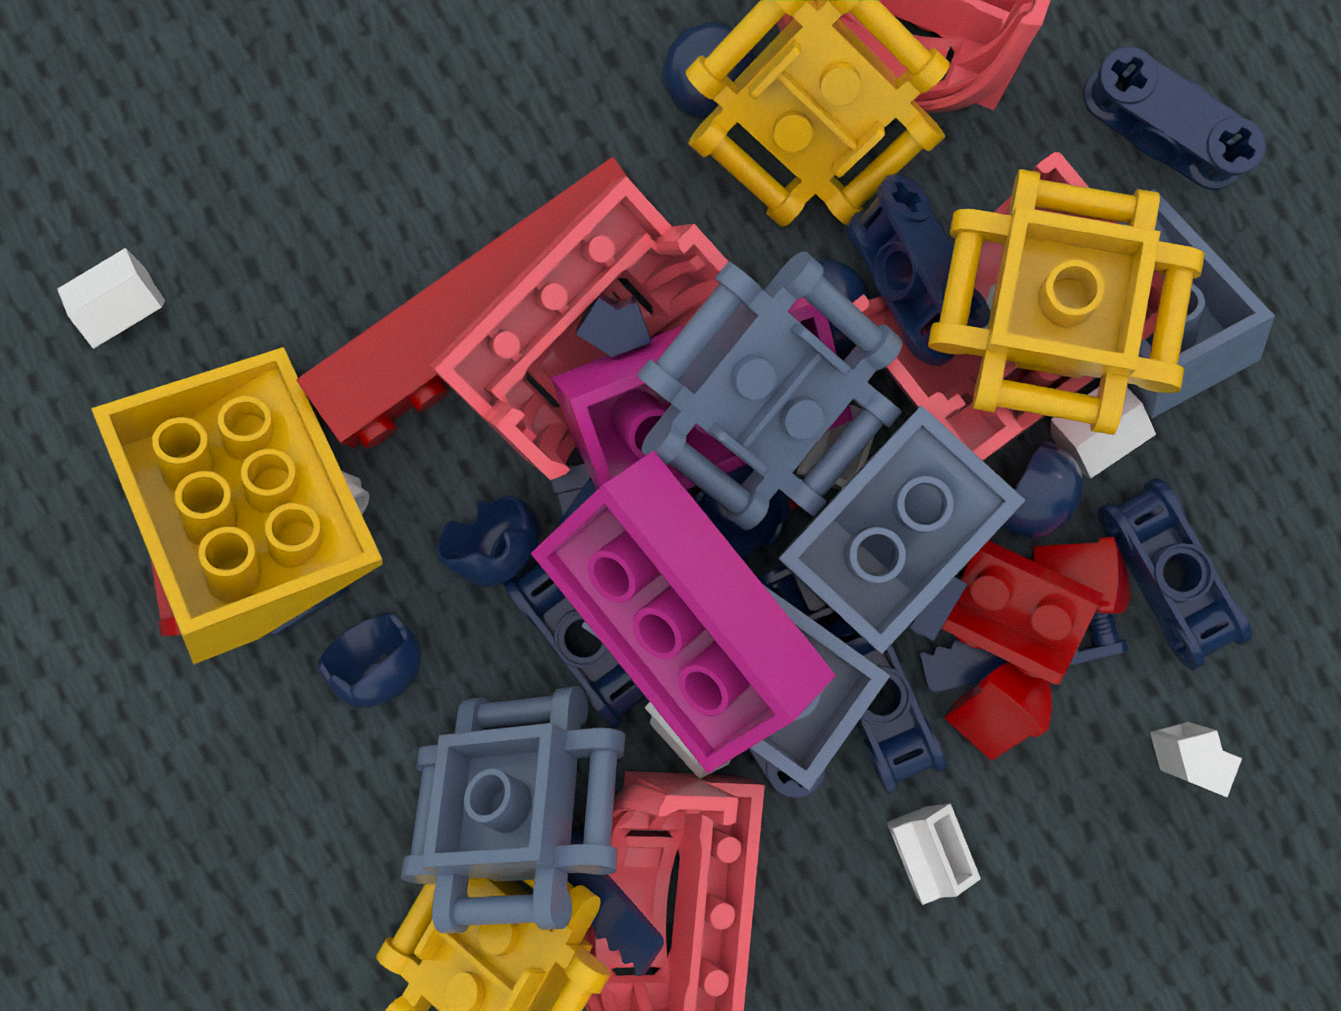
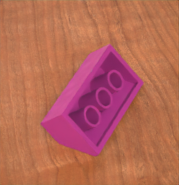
[551,297,853,490]
[531,450,836,773]

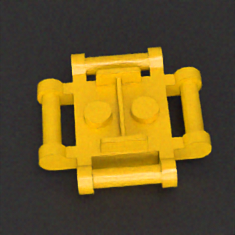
[685,0,950,227]
[928,169,1205,435]
[376,878,611,1011]

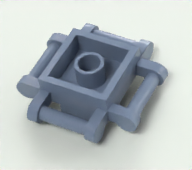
[637,251,902,530]
[401,686,626,933]

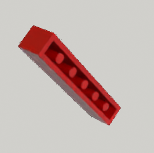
[296,157,629,449]

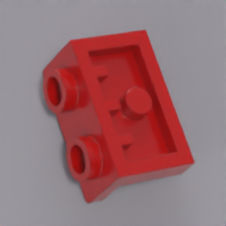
[941,540,1104,685]

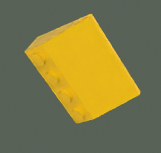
[91,347,383,665]

